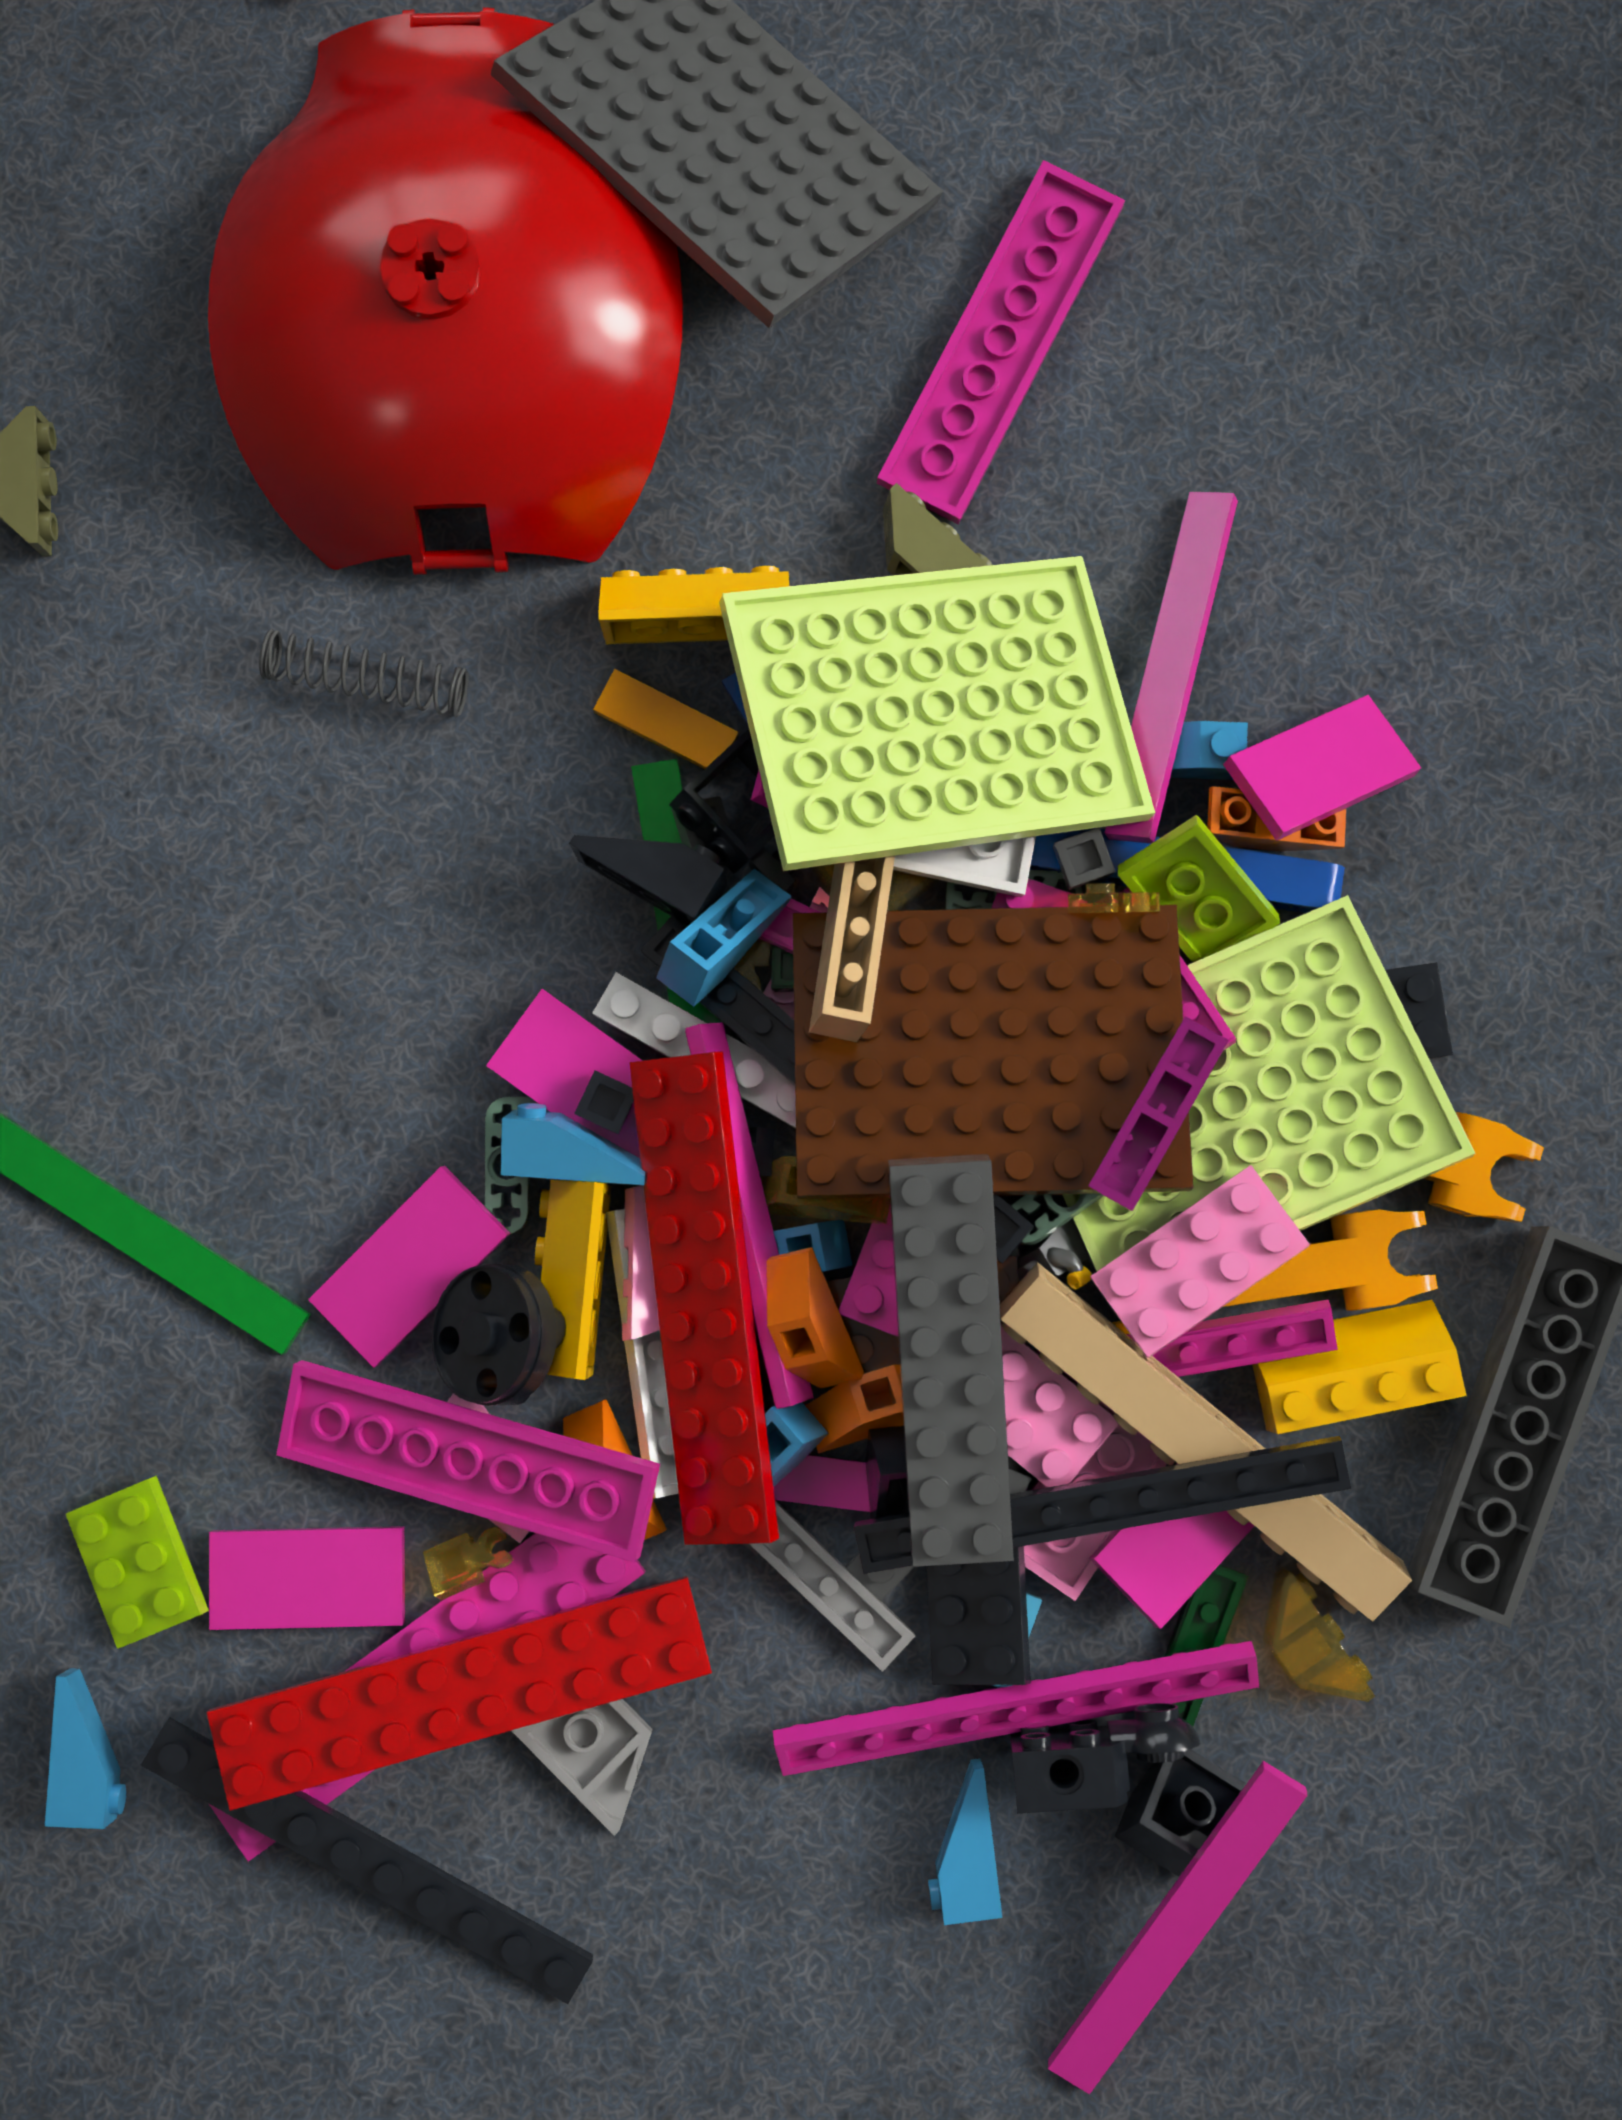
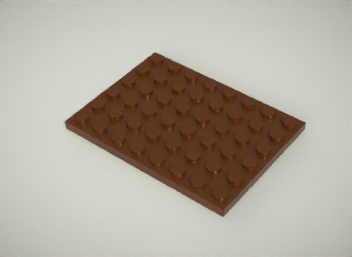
[793,905,1193,1199]

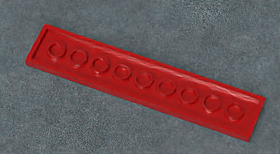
[629,1051,779,1545]
[206,1576,712,1811]

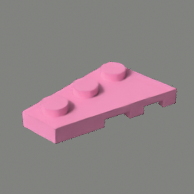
[622,1185,660,1341]

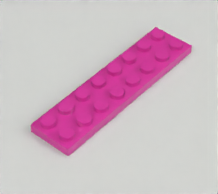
[877,160,1125,525]
[276,1360,660,1563]

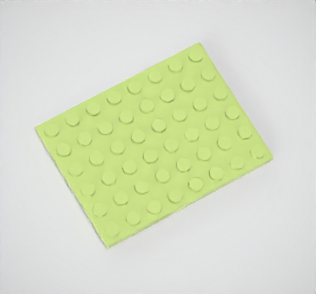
[719,556,1155,871]
[1062,895,1476,1272]

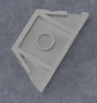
[511,1699,653,1836]

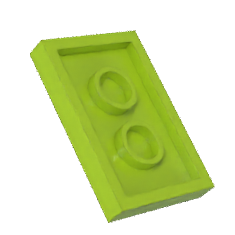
[1117,815,1280,962]
[66,1476,209,1649]

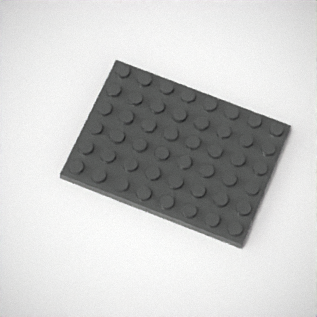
[490,0,943,328]

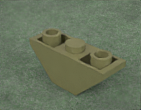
[0,406,58,557]
[883,483,993,576]

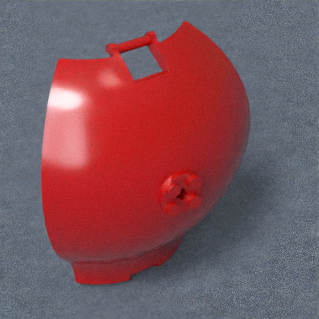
[208,7,683,575]

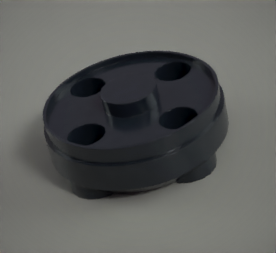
[431,1263,566,1406]

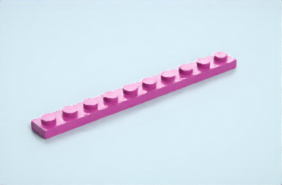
[773,1641,1259,1776]

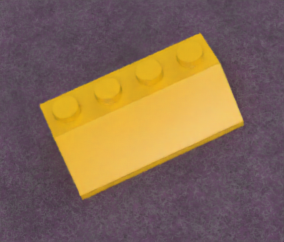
[598,566,789,644]
[535,1180,612,1380]
[1252,1300,1467,1434]

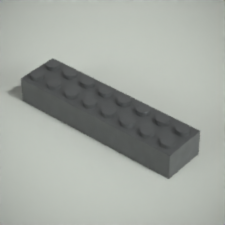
[888,1154,1014,1567]
[1407,1226,1622,1628]

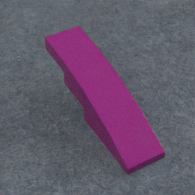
[1088,1016,1229,1211]

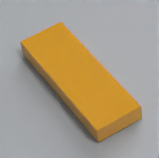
[593,669,739,776]

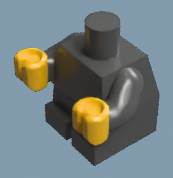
[1017,1218,1092,1290]

